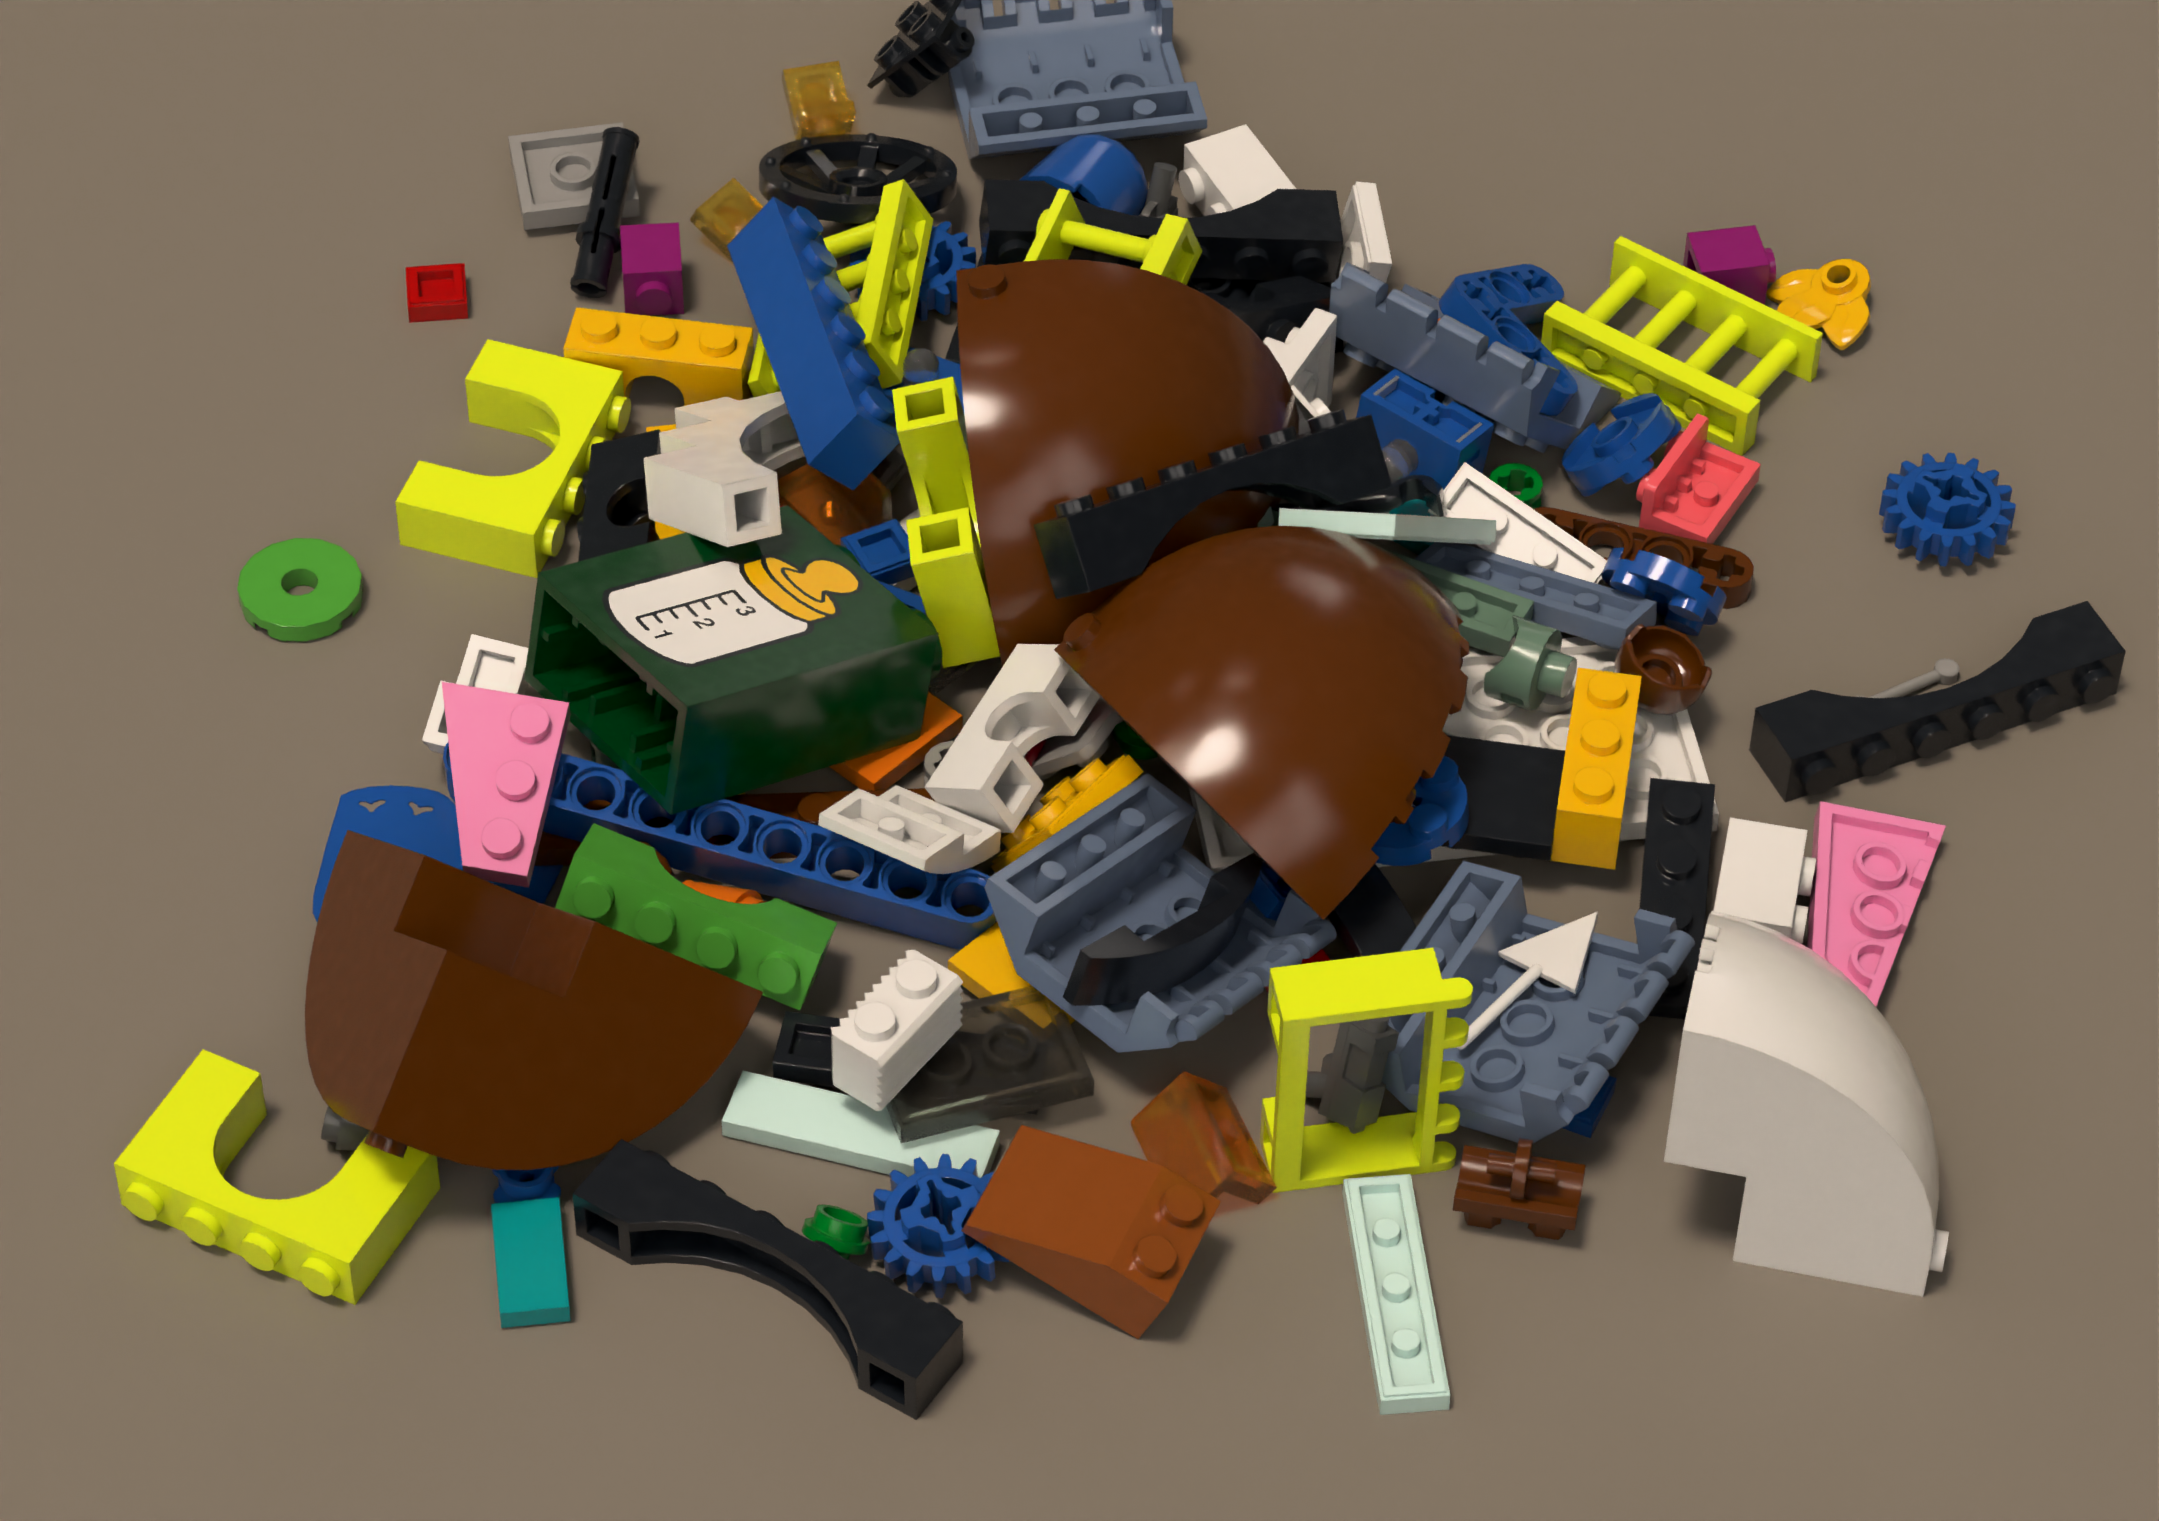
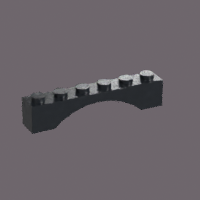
[979,179,1343,283]
[1034,409,1393,599]
[1749,601,2126,803]
[573,1139,963,1420]

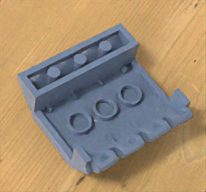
[948,0,1207,160]
[1329,262,1622,453]
[984,773,1336,1053]
[1382,860,1695,1143]

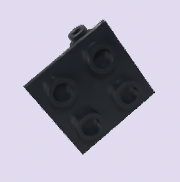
[867,0,975,97]

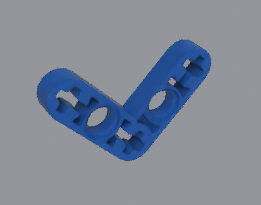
[1439,264,1578,416]

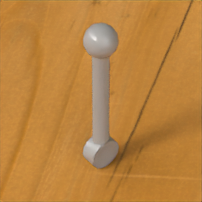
[1854,658,1959,698]

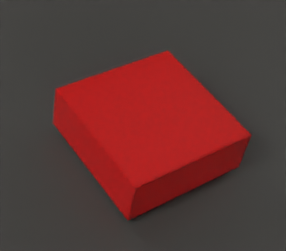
[405,263,468,323]

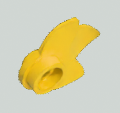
[1766,259,1871,350]

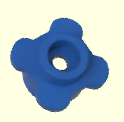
[492,1166,561,1203]

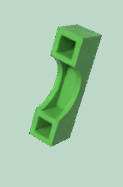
[555,823,837,1010]

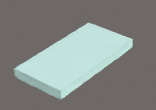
[1278,508,1496,545]

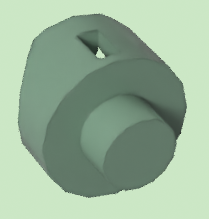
[1484,615,1577,711]

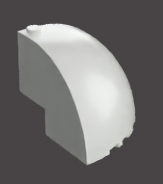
[1664,911,1949,1297]

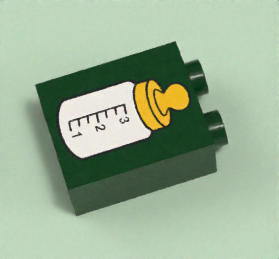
[524,505,942,815]

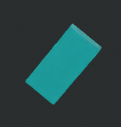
[491,1197,571,1328]

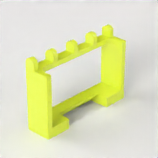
[1260,948,1473,1193]

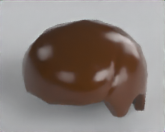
[1614,624,1712,715]

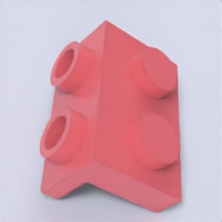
[1636,414,1761,544]

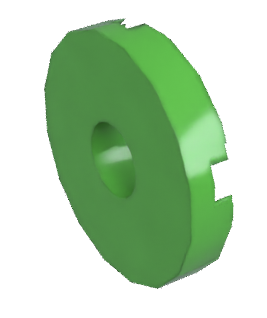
[237,538,363,642]

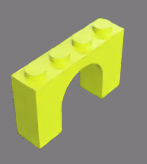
[395,339,631,578]
[892,377,1000,668]
[114,1049,441,1305]

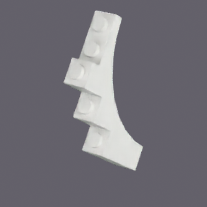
[644,391,805,547]

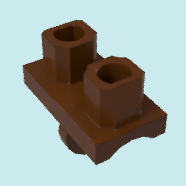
[1453,1138,1586,1240]

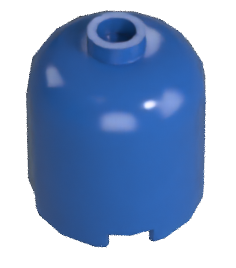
[1020,134,1148,216]

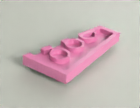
[1807,801,1946,1007]

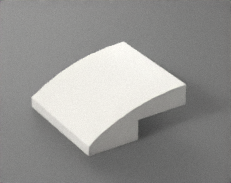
[818,785,1001,874]

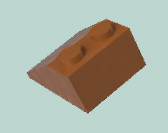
[961,1125,1221,1339]

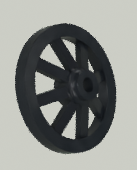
[759,133,957,226]

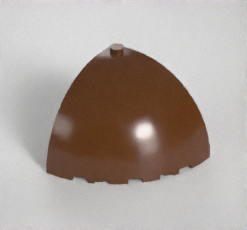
[956,259,1299,667]
[1054,526,1469,920]
[305,830,763,1170]

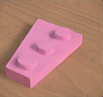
[442,682,571,888]

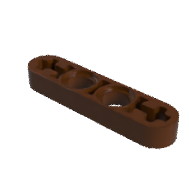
[1533,507,1754,609]

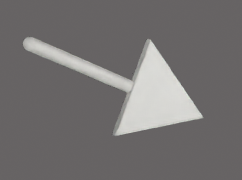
[1456,911,1599,1050]

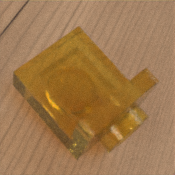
[781,61,856,140]
[690,178,763,262]

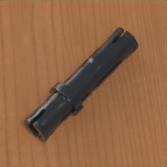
[570,127,640,298]

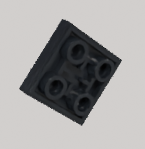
[1442,735,1565,861]

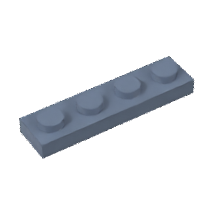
[1415,542,1657,649]

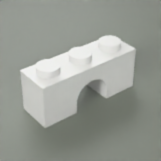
[924,644,1100,833]

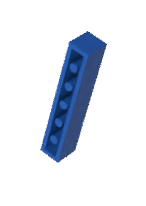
[727,196,900,490]

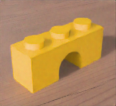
[563,307,754,406]
[1551,668,1642,870]

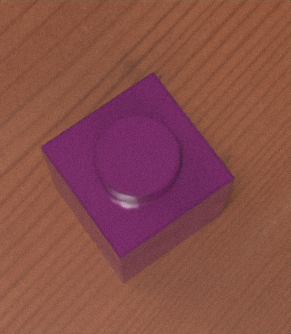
[620,222,684,316]
[1683,225,1776,305]

